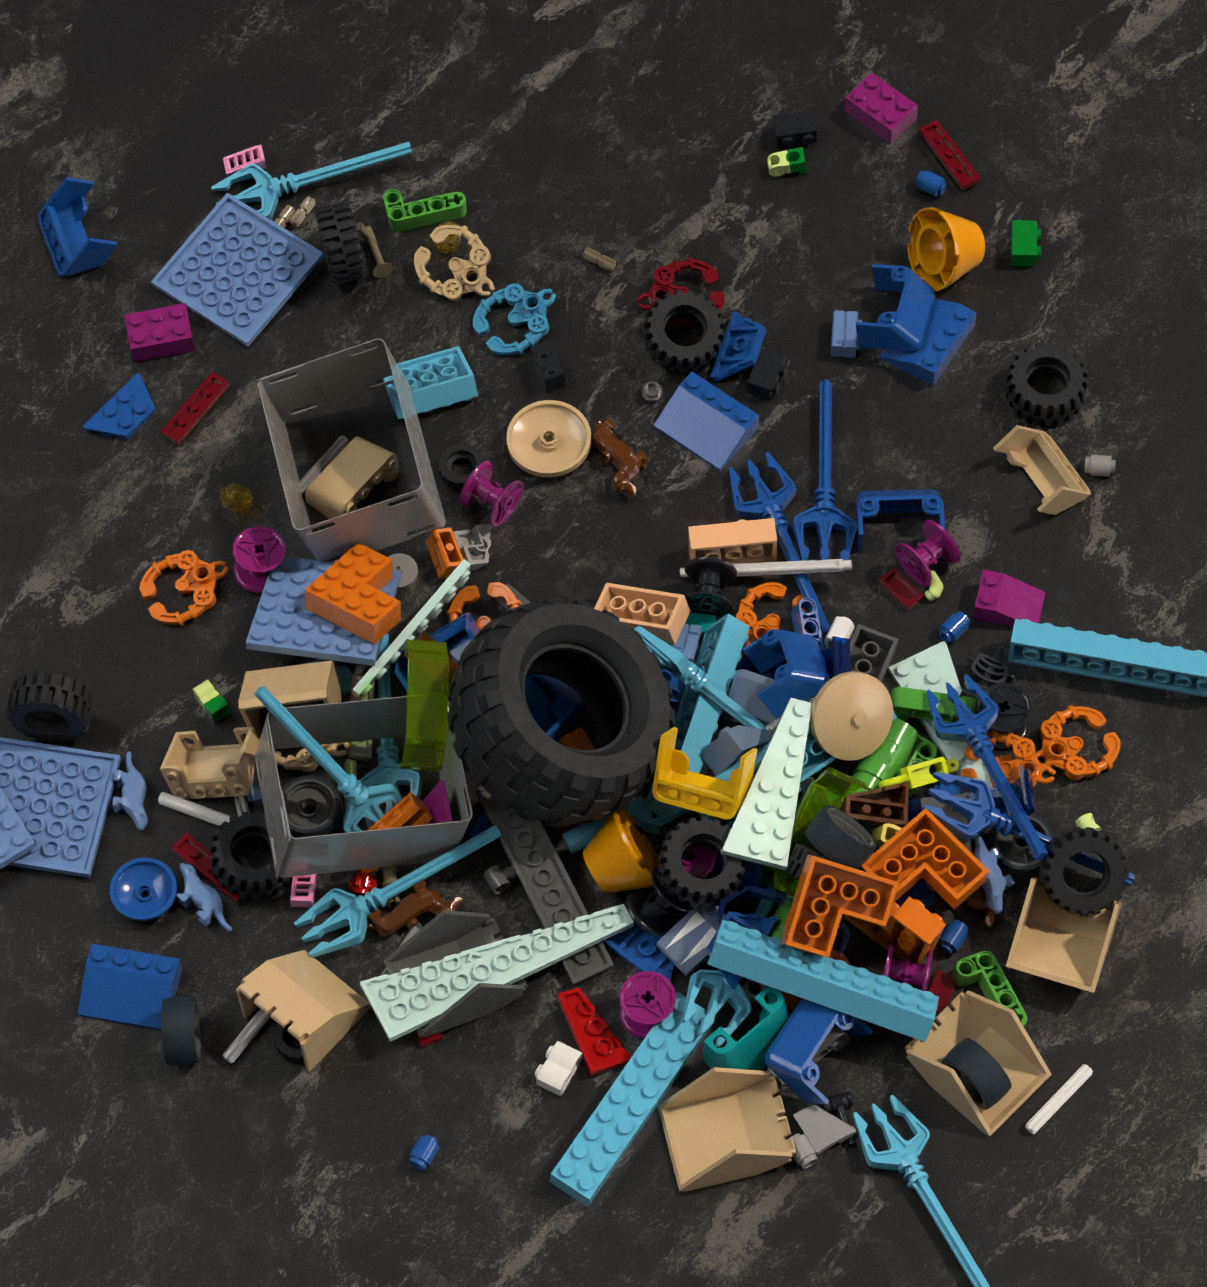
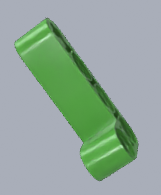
[383,189,467,232]
[890,687,977,723]
[952,951,1027,1027]

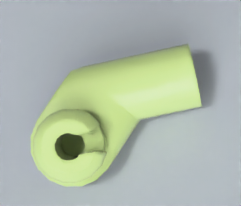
[925,570,944,601]

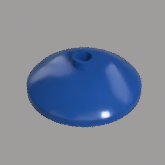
[110,858,177,921]

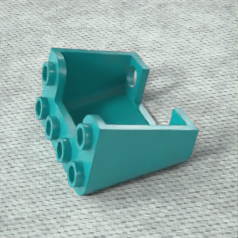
[704,986,790,1071]

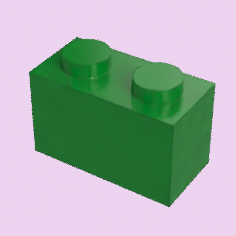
[1011,220,1041,267]

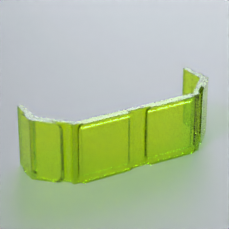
[399,639,449,771]
[774,767,872,897]

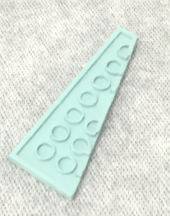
[352,559,471,699]
[888,641,995,801]
[720,698,812,870]

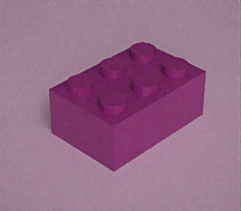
[845,72,918,144]
[124,303,195,362]

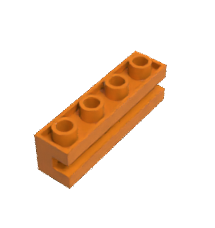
[361,792,433,874]

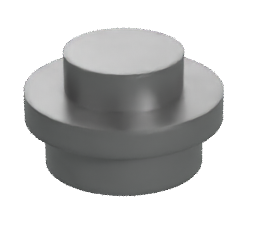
[642,381,663,402]

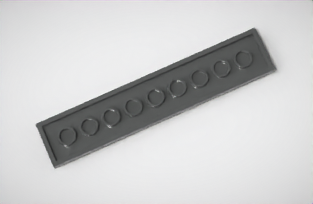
[475,787,614,986]

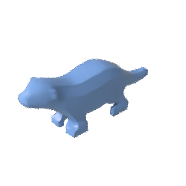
[112,752,148,832]
[974,834,1015,914]
[176,863,232,932]

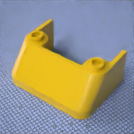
[652,727,757,820]

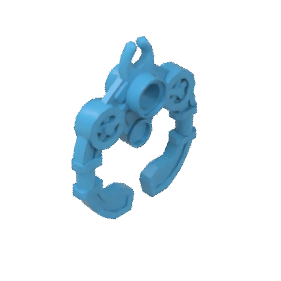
[473,283,556,356]

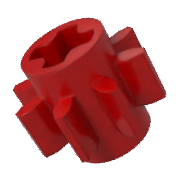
[349,871,377,897]

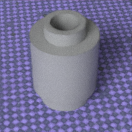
[1085,455,1116,477]
[790,1133,818,1169]

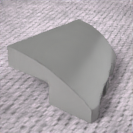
[453,523,493,571]
[793,1105,857,1155]

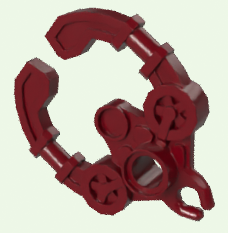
[636,257,725,328]

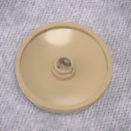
[507,400,591,477]
[810,671,893,761]

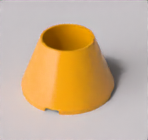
[907,207,985,291]
[583,809,659,894]

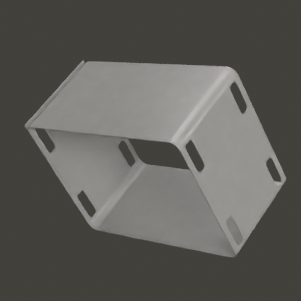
[256,339,446,563]
[255,693,472,880]

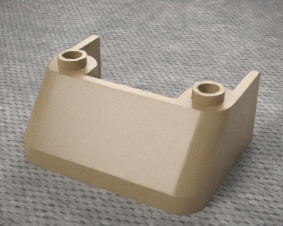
[993,425,1091,515]

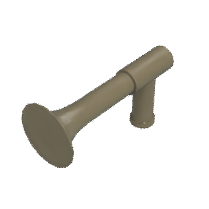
[356,222,393,278]

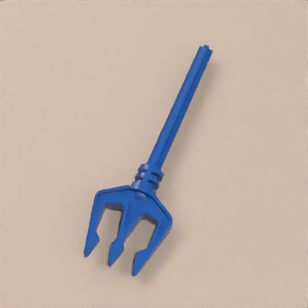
[792,380,857,561]
[729,452,830,638]
[927,675,1048,860]
[922,772,1135,886]

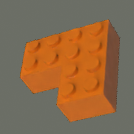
[305,542,401,644]
[859,808,989,909]
[781,854,899,957]
[845,896,946,964]

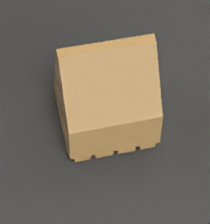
[238,661,341,738]
[1006,877,1122,993]
[236,950,371,1072]
[905,991,1052,1136]
[658,1067,796,1191]

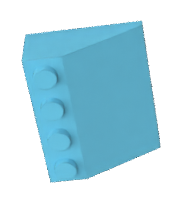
[383,346,478,419]

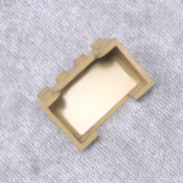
[305,437,399,519]
[160,726,260,800]

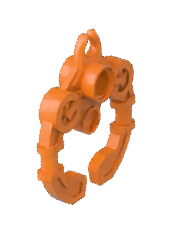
[139,550,229,626]
[447,582,521,630]
[736,582,810,656]
[1036,705,1120,780]
[961,730,1056,806]

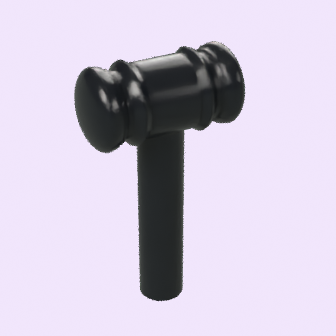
[822,1091,857,1147]

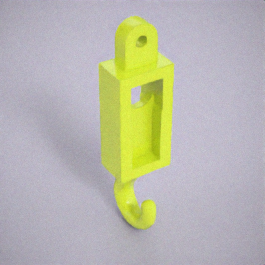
[879,756,959,789]

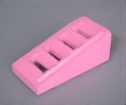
[223,145,266,176]
[290,874,316,908]

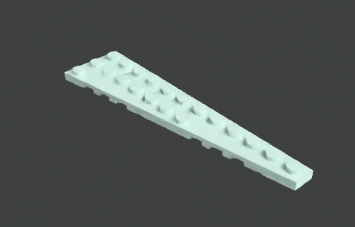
[360,904,634,1042]

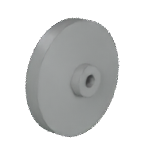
[388,553,418,590]

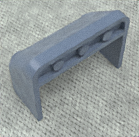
[723,669,816,728]

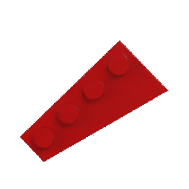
[557,987,632,1076]

